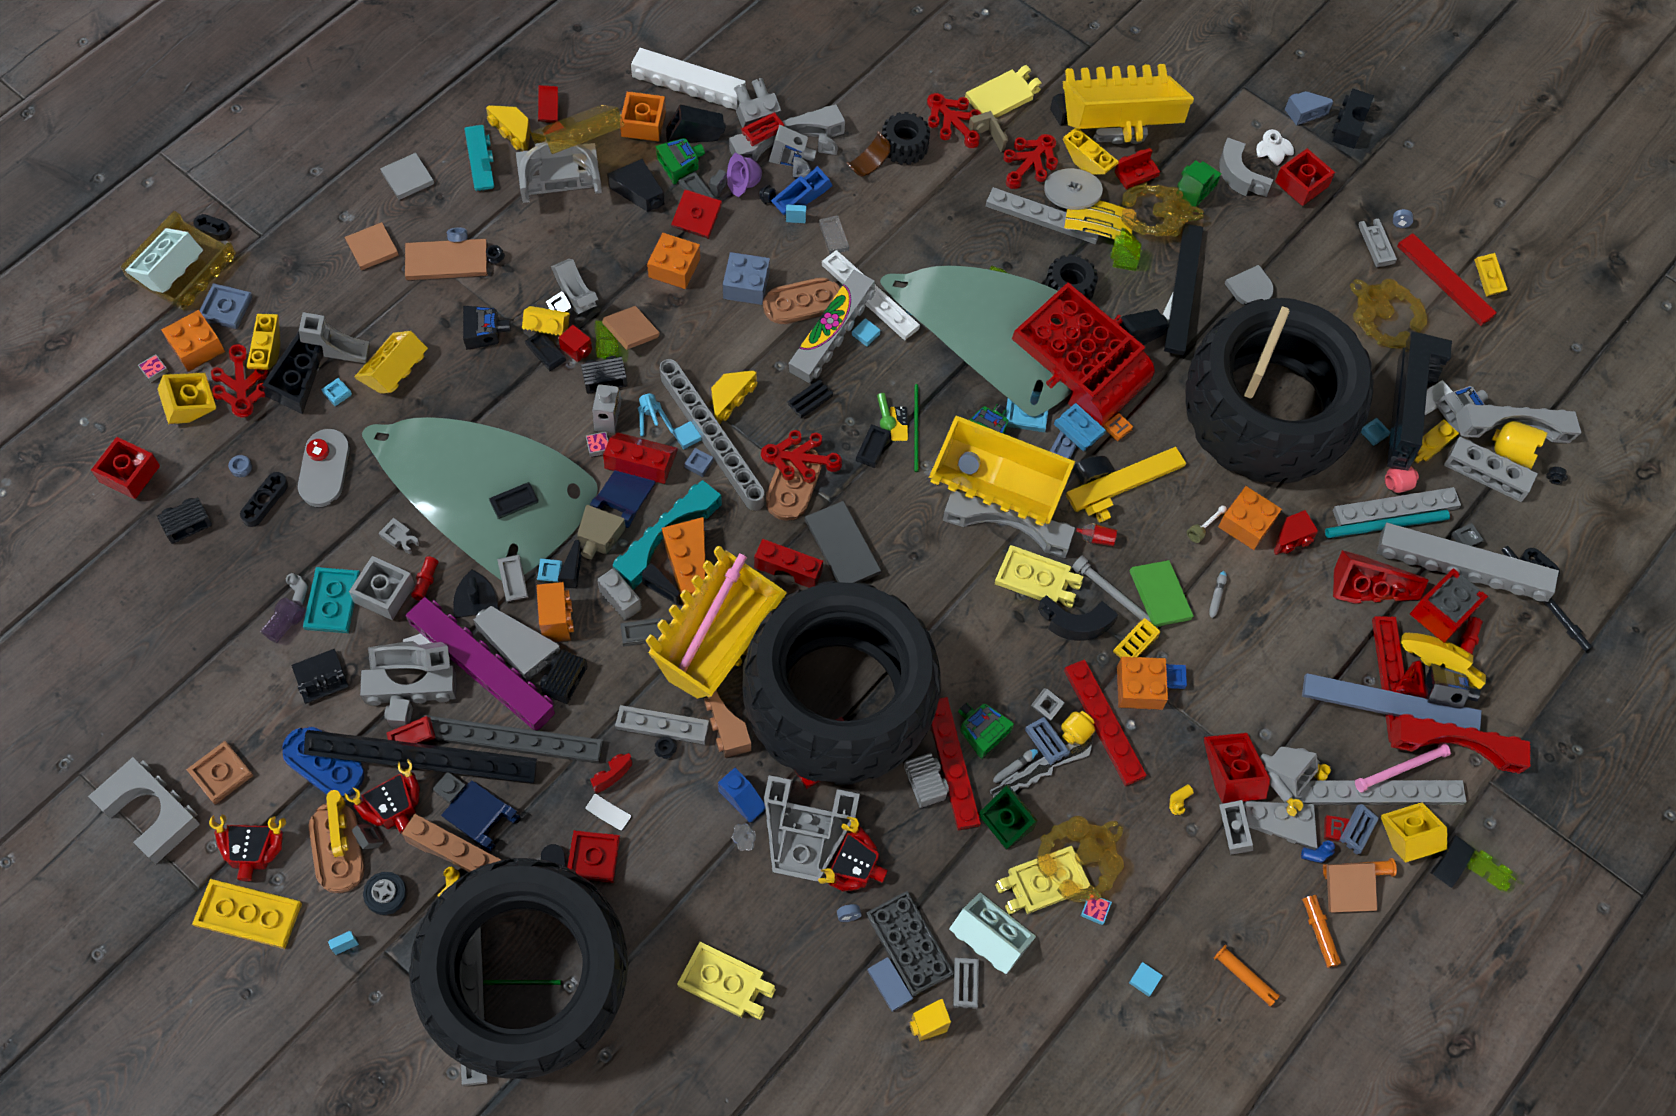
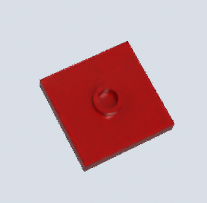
[671,189,722,239]
[567,830,620,883]

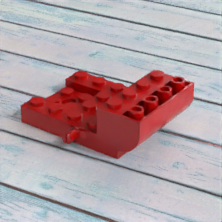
[1012,283,1155,427]

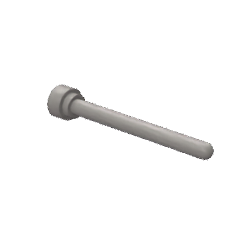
[1071,555,1158,628]

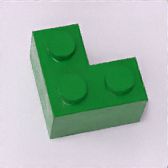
[1176,160,1222,208]

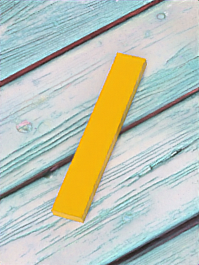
[1066,447,1186,512]

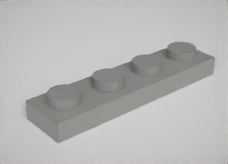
[615,705,709,745]

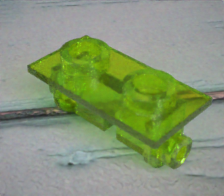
[1467,850,1516,892]

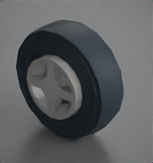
[363,872,407,915]

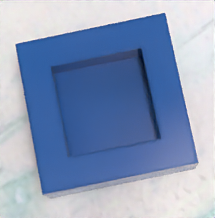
[1166,664,1187,689]

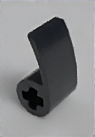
[1073,456,1116,485]

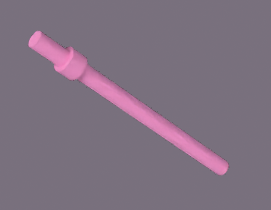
[678,553,747,673]

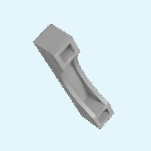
[729,104,845,162]
[1456,403,1581,443]
[943,491,1075,558]

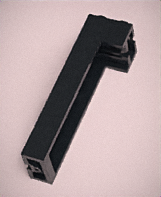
[1387,331,1452,471]

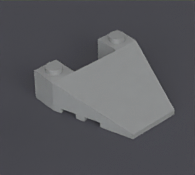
[764,775,860,881]

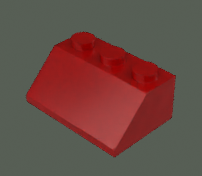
[603,433,678,484]

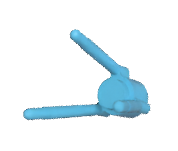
[638,393,674,437]

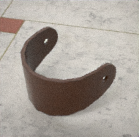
[847,131,891,176]

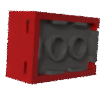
[1410,568,1488,643]

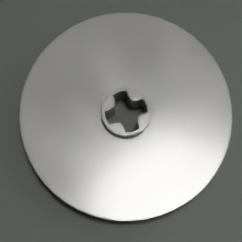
[1044,168,1103,210]

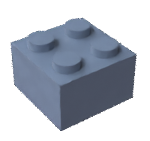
[723,252,770,305]

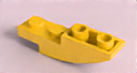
[1401,632,1486,689]

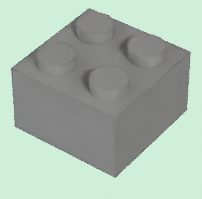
[349,556,415,620]

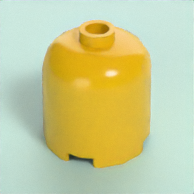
[1492,421,1548,470]

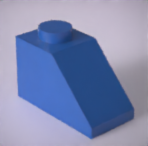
[718,768,766,823]

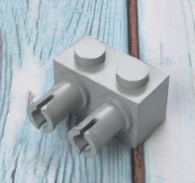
[734,78,781,128]

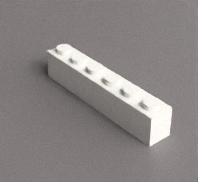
[631,48,746,110]

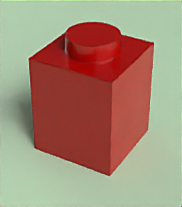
[558,325,592,362]

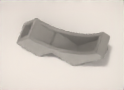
[299,312,370,363]
[368,641,450,672]

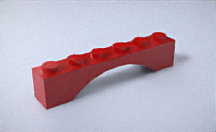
[1391,714,1530,774]

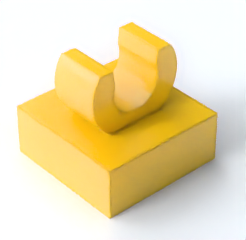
[1085,498,1113,523]

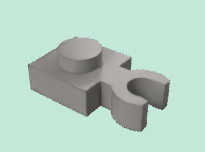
[379,518,420,554]

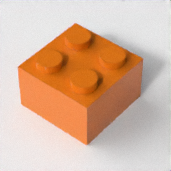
[620,92,666,141]
[647,233,701,289]
[161,310,225,372]
[1218,486,1282,550]
[537,582,574,642]
[1117,656,1168,710]

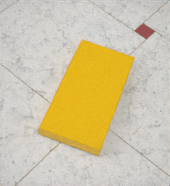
[192,879,302,949]

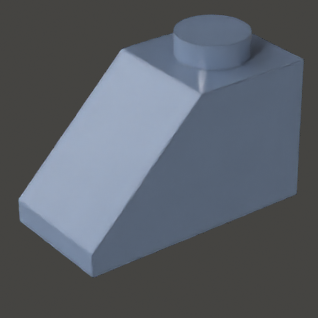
[1285,91,1333,126]

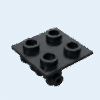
[291,649,349,704]

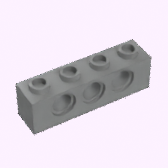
[1444,436,1538,502]

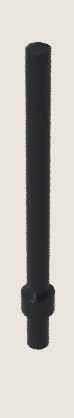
[1501,546,1592,652]

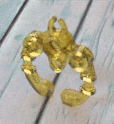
[1122,183,1204,237]
[1350,279,1427,348]
[1037,816,1124,902]

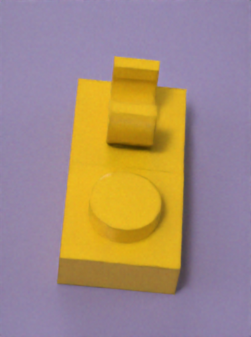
[1474,253,1508,297]

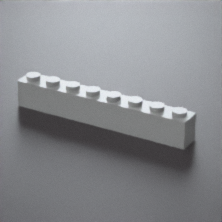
[1376,523,1559,602]

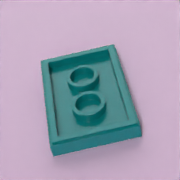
[303,567,361,634]

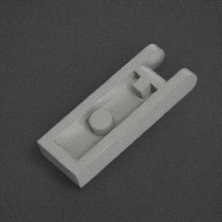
[1093,127,1148,144]
[1359,218,1397,267]

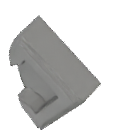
[818,135,838,155]
[793,157,812,178]

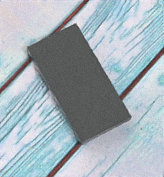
[805,501,881,583]
[866,891,954,997]

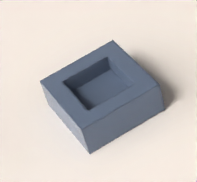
[684,448,713,477]

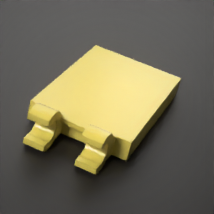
[965,65,1042,118]
[995,545,1083,608]
[995,846,1092,915]
[677,942,776,1020]

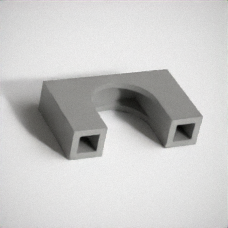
[88,757,200,864]

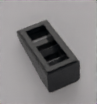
[558,540,582,589]
[642,563,681,605]

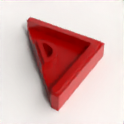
[1396,660,1426,699]

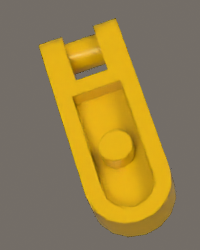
[326,790,349,858]

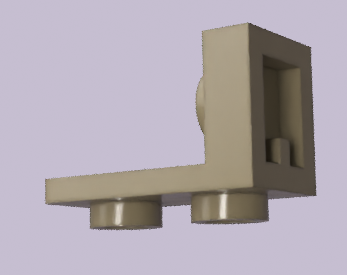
[968,111,1008,152]

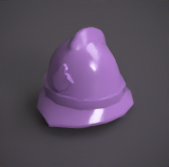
[727,153,762,197]

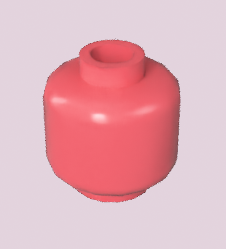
[1385,466,1419,493]

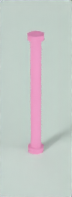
[1355,743,1451,792]

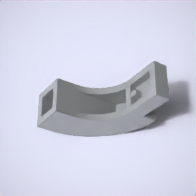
[1219,138,1273,197]
[551,259,598,314]

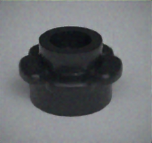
[759,185,776,204]
[486,245,505,264]
[1546,466,1568,484]
[654,737,677,759]

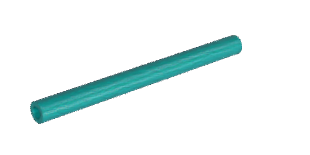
[1325,510,1450,538]

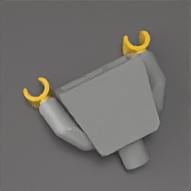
[1260,747,1331,817]

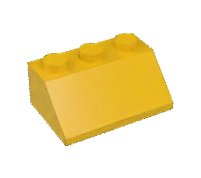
[354,331,428,393]

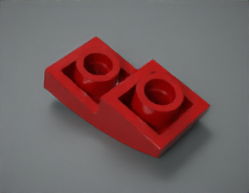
[538,85,558,123]
[590,753,633,794]

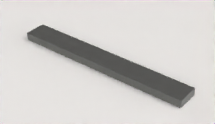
[424,715,603,764]

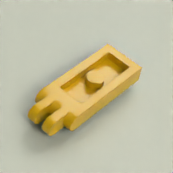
[1414,420,1459,463]

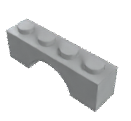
[360,666,456,706]

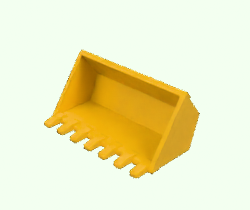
[1063,64,1194,142]
[929,416,1075,526]
[646,546,787,699]

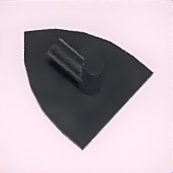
[453,569,498,618]

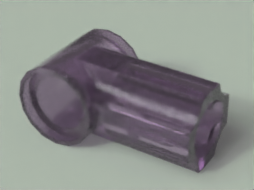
[261,597,305,643]

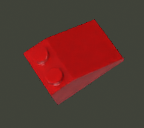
[1204,733,1270,804]

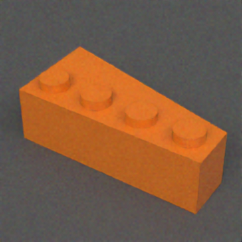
[662,517,706,605]

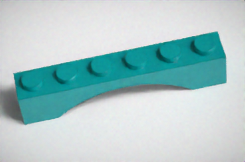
[612,480,722,590]

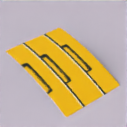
[1064,200,1134,245]

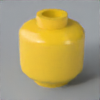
[1061,711,1095,745]

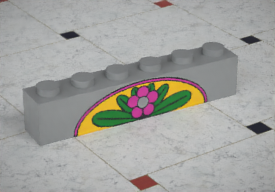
[789,270,876,383]

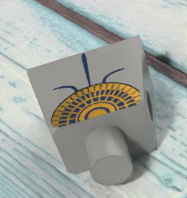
[593,385,622,434]

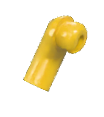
[1169,784,1194,815]
[437,866,461,897]

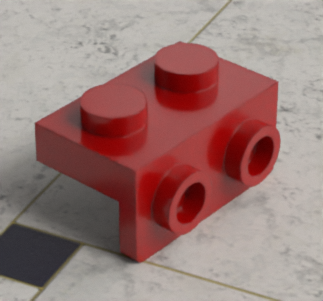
[1114,148,1160,189]

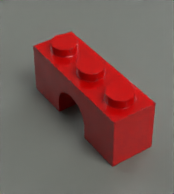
[754,539,823,588]

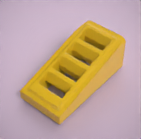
[1113,618,1160,659]

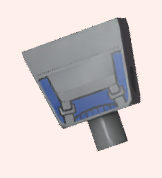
[769,125,817,167]
[1435,386,1488,433]

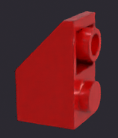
[1274,510,1318,555]

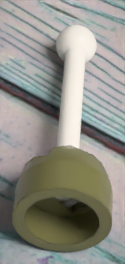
[1187,506,1227,543]

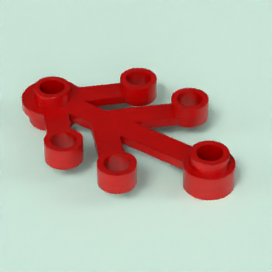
[927,93,981,148]
[1003,134,1058,189]
[211,344,268,418]
[761,430,842,483]

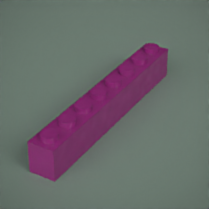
[405,597,555,731]

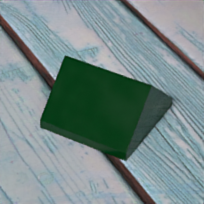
[978,784,1038,850]

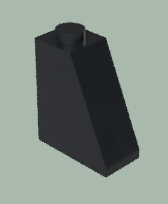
[666,104,726,143]
[607,159,665,212]
[1120,309,1168,345]

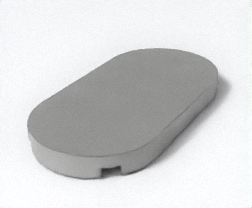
[298,429,350,507]

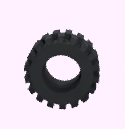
[882,112,930,165]
[1045,254,1098,301]

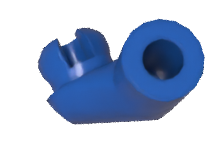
[1301,840,1335,863]

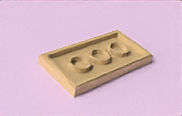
[1244,306,1290,398]

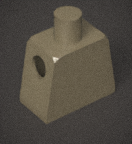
[577,505,626,559]

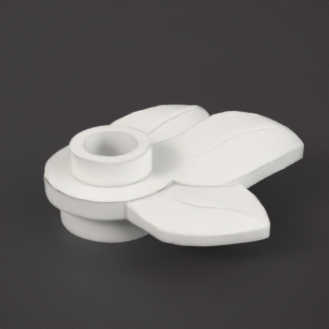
[1256,129,1294,166]

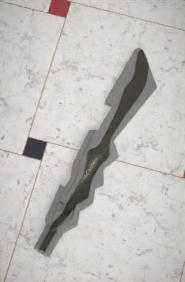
[990,734,1094,798]

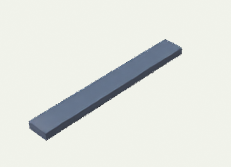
[1302,674,1482,731]

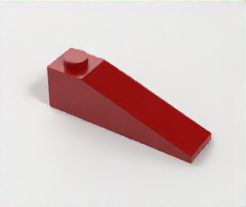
[1333,550,1429,603]

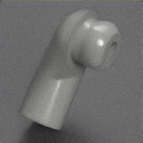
[286,573,308,605]

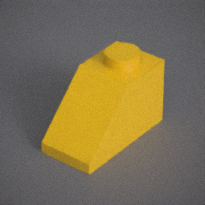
[909,999,951,1041]

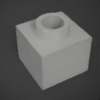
[1031,689,1064,720]
[385,698,413,728]

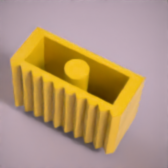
[522,306,570,336]

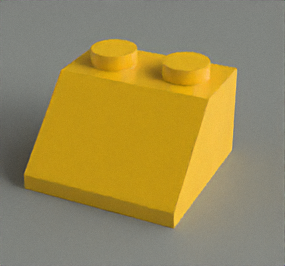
[158,373,216,424]
[1381,802,1447,863]

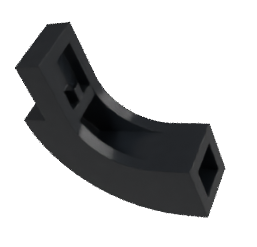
[1038,595,1119,641]

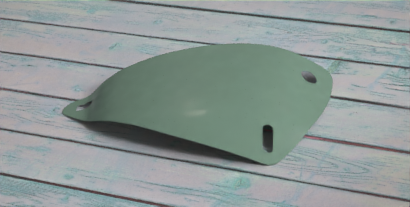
[880,266,1073,417]
[362,417,598,581]

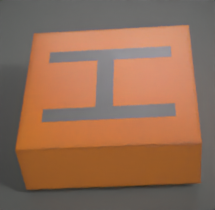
[1103,413,1134,441]

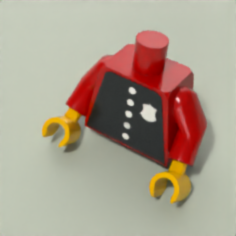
[345,759,420,834]
[209,814,286,882]
[818,817,888,892]

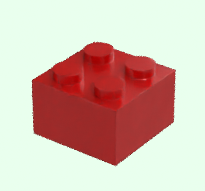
[1275,148,1335,206]
[91,437,160,499]

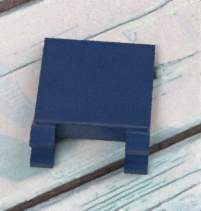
[590,470,656,528]
[441,780,520,853]

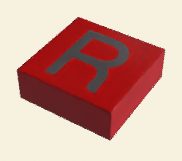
[1324,815,1350,843]

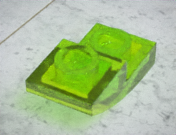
[594,320,618,359]

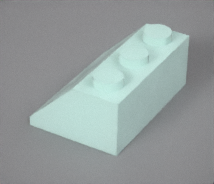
[125,228,203,293]
[950,892,1036,974]

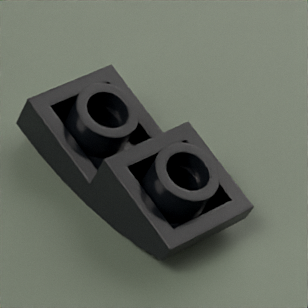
[1430,835,1475,888]

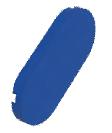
[282,727,364,798]

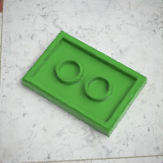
[1129,560,1194,627]

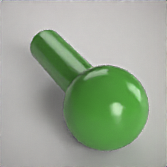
[877,393,896,431]

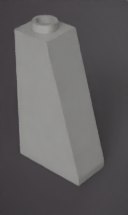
[473,606,561,682]

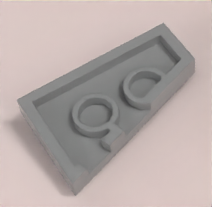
[1244,801,1317,850]

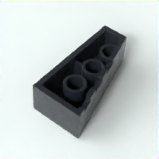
[262,332,323,414]

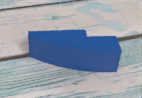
[771,166,833,215]

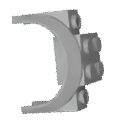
[516,139,602,203]

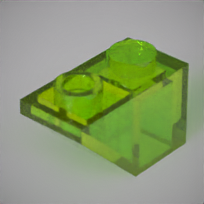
[1110,228,1142,271]

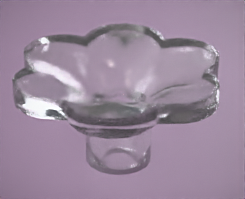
[732,823,756,851]

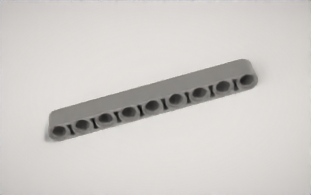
[660,359,764,511]

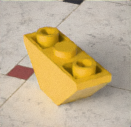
[486,106,531,152]
[1063,128,1119,174]
[247,314,280,370]
[711,371,757,425]

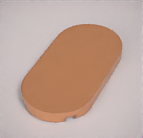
[763,278,840,324]
[766,445,822,521]
[309,803,365,893]

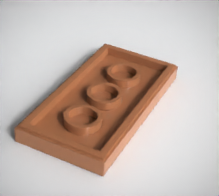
[405,239,487,280]

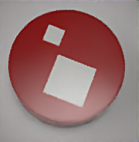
[306,439,329,461]

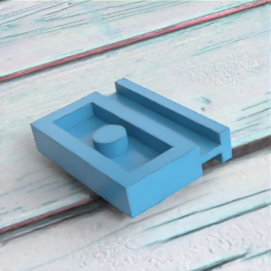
[1054,403,1106,451]

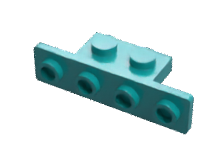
[464,125,494,191]

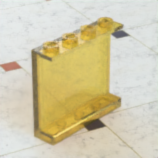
[530,105,625,154]
[120,211,236,311]

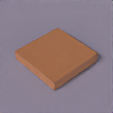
[345,222,399,271]
[602,306,660,350]
[186,741,254,805]
[1326,863,1377,912]

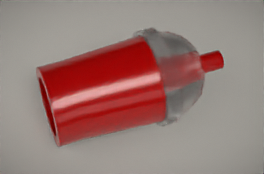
[1076,522,1117,546]

